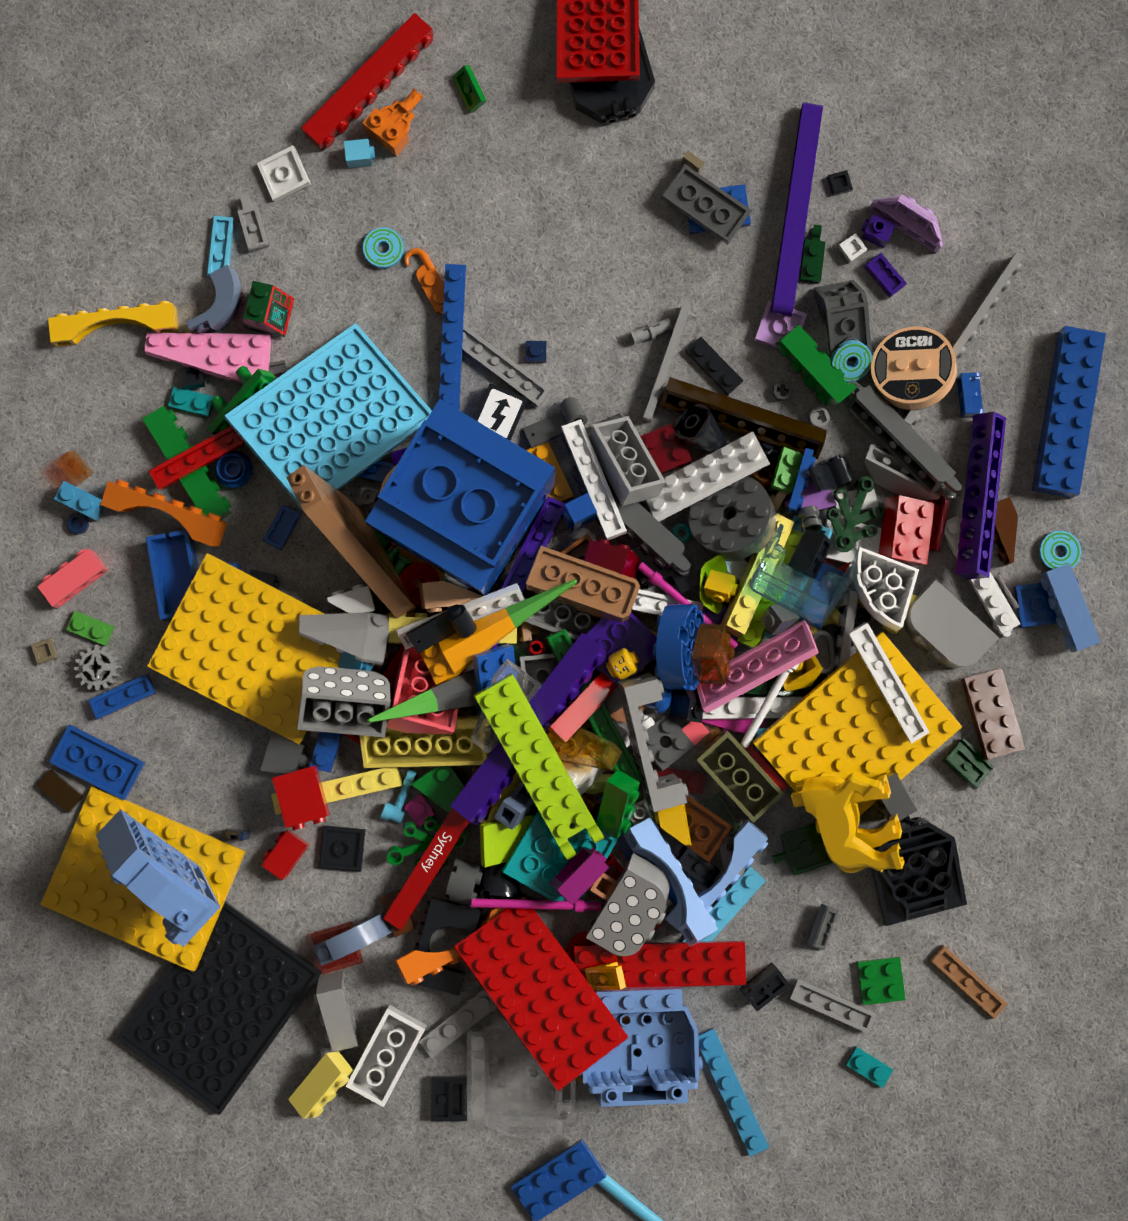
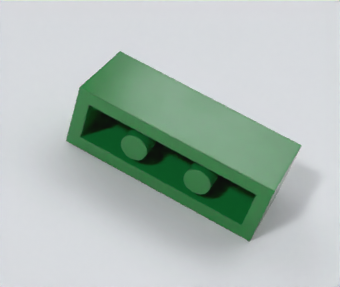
[596,770,640,839]

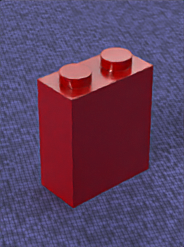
[272,766,330,831]

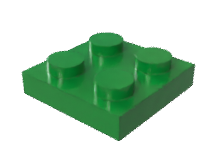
[857,956,906,1005]

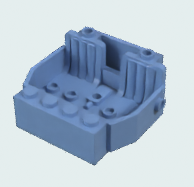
[96,809,220,947]
[580,986,703,1107]

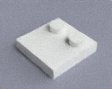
[257,146,311,202]

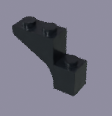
[631,547,704,595]

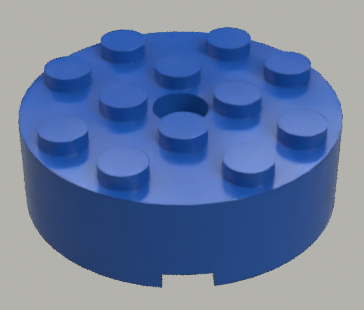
[653,604,706,690]

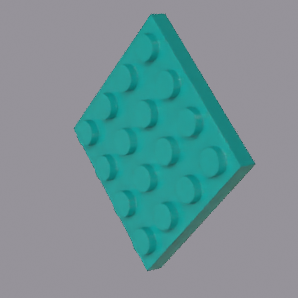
[502,809,618,914]

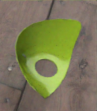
[700,555,728,614]

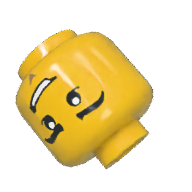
[606,648,640,680]

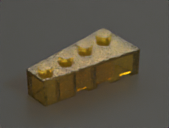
[547,728,622,771]

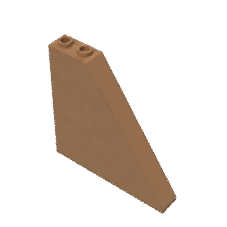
[286,465,415,618]

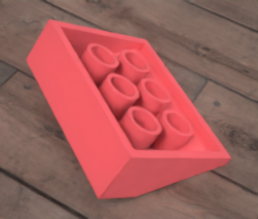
[386,646,466,734]

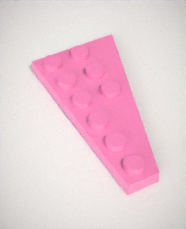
[144,333,271,385]

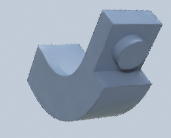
[186,265,241,333]
[494,782,535,830]
[313,913,392,966]

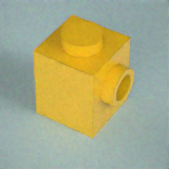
[704,570,738,603]

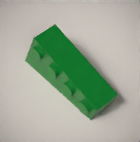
[775,325,857,406]

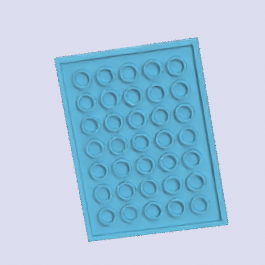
[224,323,432,514]

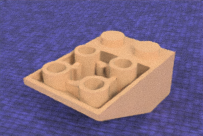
[418,581,482,613]

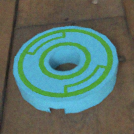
[363,227,404,269]
[831,340,873,382]
[1038,531,1082,570]

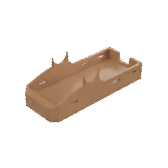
[526,546,640,623]

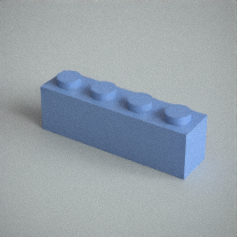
[1040,563,1101,652]

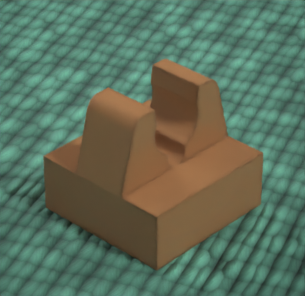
[517,622,540,643]

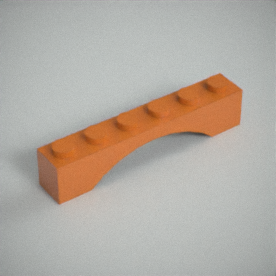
[100,479,227,546]
[394,908,507,986]

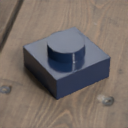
[526,341,547,363]

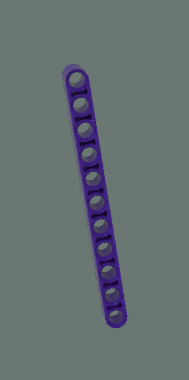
[771,102,823,317]

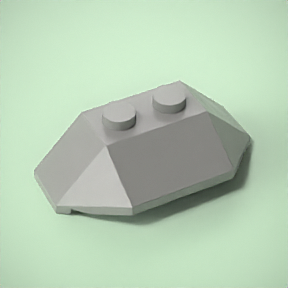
[864,444,941,500]

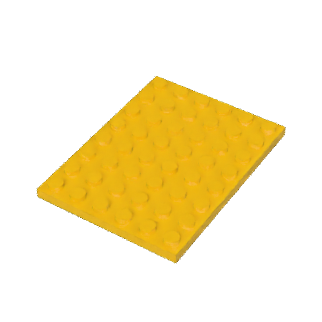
[147,553,341,745]
[752,631,962,815]
[40,786,246,971]

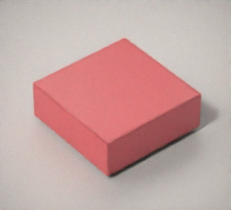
[682,722,710,746]

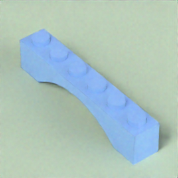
[623,818,718,947]
[665,819,768,933]

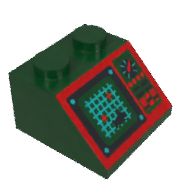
[243,281,295,337]

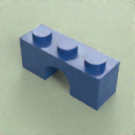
[563,493,597,532]

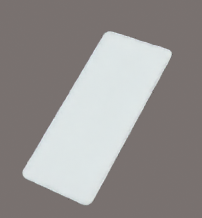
[995,575,1019,608]

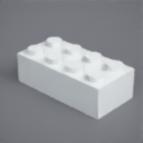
[346,1005,427,1107]

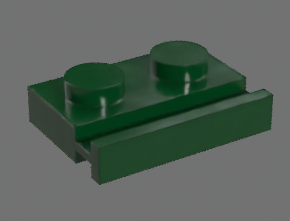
[943,738,994,790]

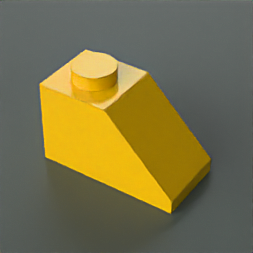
[654,804,692,846]

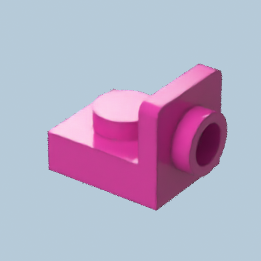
[404,794,437,827]

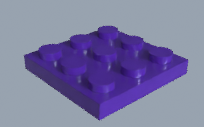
[586,612,657,689]

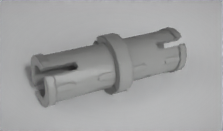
[629,318,673,344]

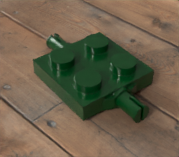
[772,823,833,876]

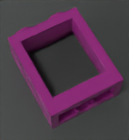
[549,846,609,905]

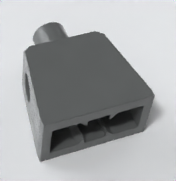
[260,732,312,774]

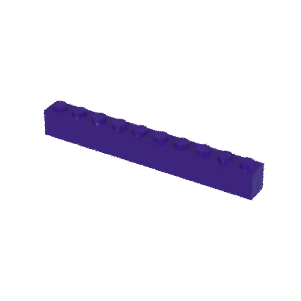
[451,633,607,824]

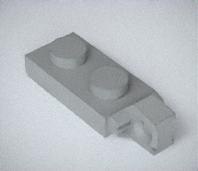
[237,193,269,252]

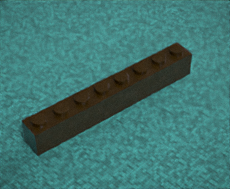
[660,377,827,460]

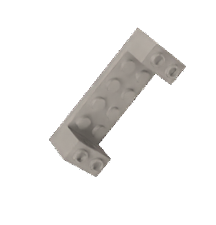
[617,672,688,812]

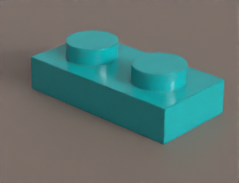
[168,386,214,417]
[845,1046,893,1088]

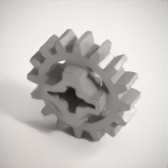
[74,645,122,691]

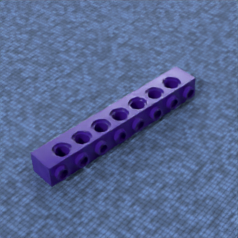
[956,411,1006,580]

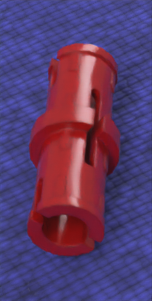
[528,641,545,656]

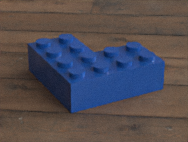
[146,530,242,622]

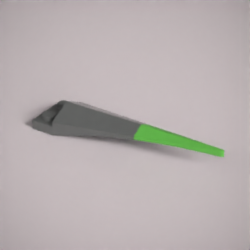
[367,669,478,723]

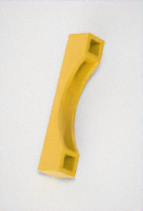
[48,301,179,347]

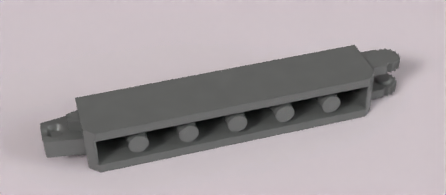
[848,380,962,501]
[570,465,691,577]

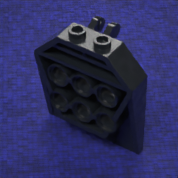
[569,26,655,124]
[871,816,967,926]

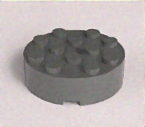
[688,476,777,562]

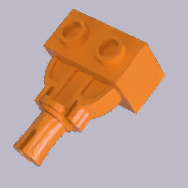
[363,88,423,157]

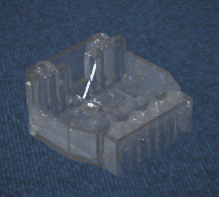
[467,1016,578,1141]

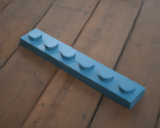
[698,1028,769,1157]

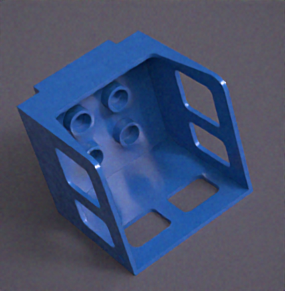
[365,399,555,596]

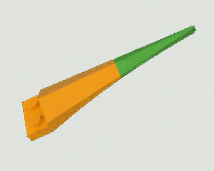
[421,579,577,686]

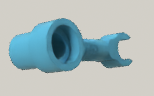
[380,769,416,824]

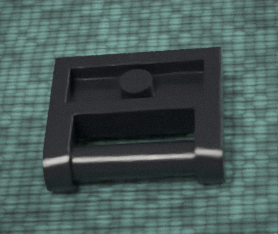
[431,1075,470,1121]

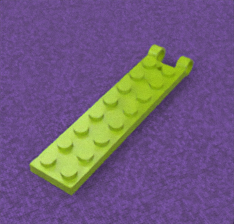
[473,673,604,860]

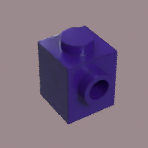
[861,214,896,248]

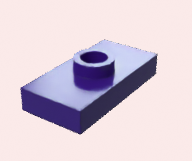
[864,253,907,298]

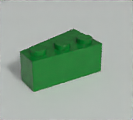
[411,766,465,813]

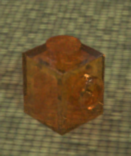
[57,450,95,486]

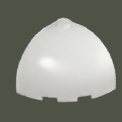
[852,547,919,631]

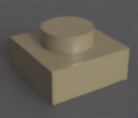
[682,151,704,173]

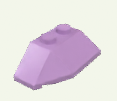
[868,194,943,253]

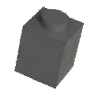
[760,602,800,635]

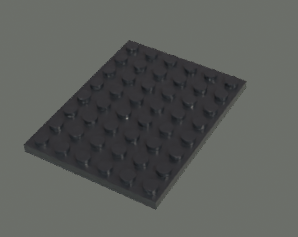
[116,901,323,1115]

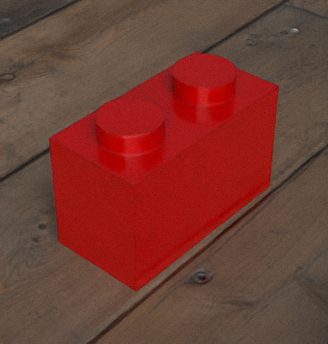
[262,830,310,880]

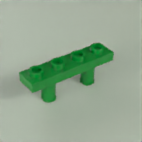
[208,366,276,434]

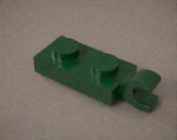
[800,225,826,283]

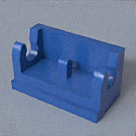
[957,372,985,418]

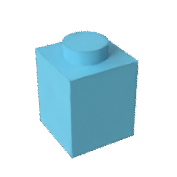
[344,139,376,168]

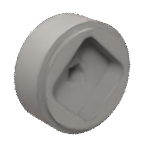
[808,407,830,428]

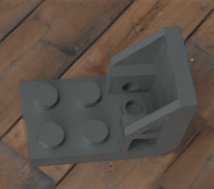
[814,280,872,365]

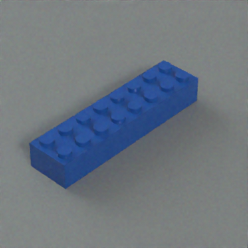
[1032,326,1106,498]

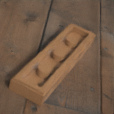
[929,945,1008,1019]

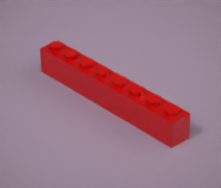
[301,13,434,151]

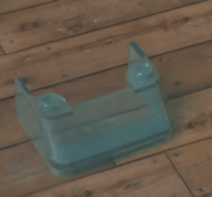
[750,524,856,624]

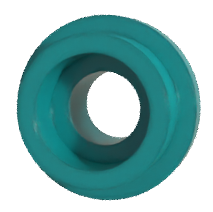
[671,523,692,544]

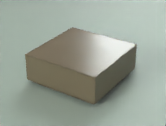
[30,638,58,665]

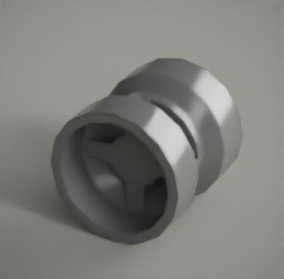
[798,506,823,533]

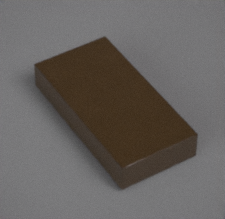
[37,769,84,813]

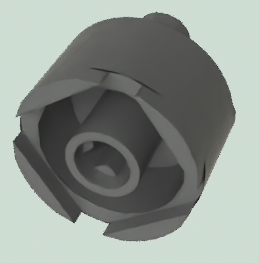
[445,858,485,906]

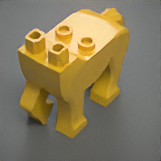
[791,773,904,873]

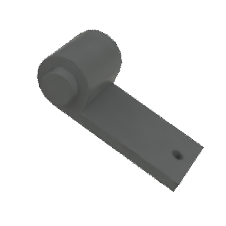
[523,397,587,448]

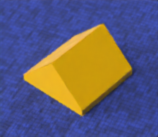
[777,655,823,691]

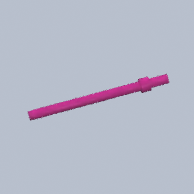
[637,562,738,650]
[471,899,601,912]

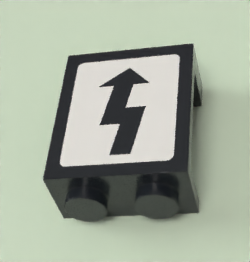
[474,383,528,441]

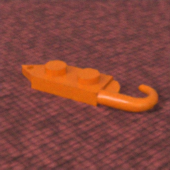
[404,248,444,316]

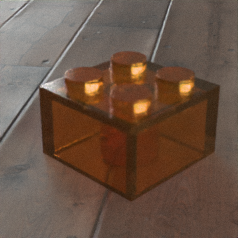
[691,624,734,685]

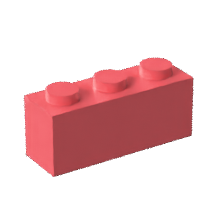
[37,549,108,608]

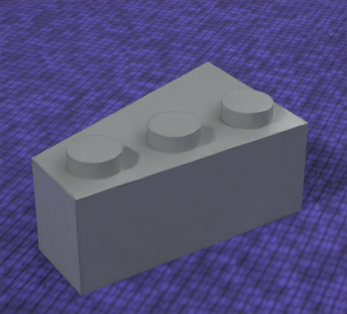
[314,970,359,1052]

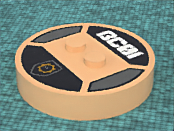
[871,326,957,410]

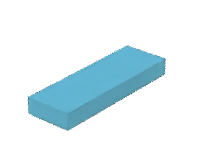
[207,216,235,277]

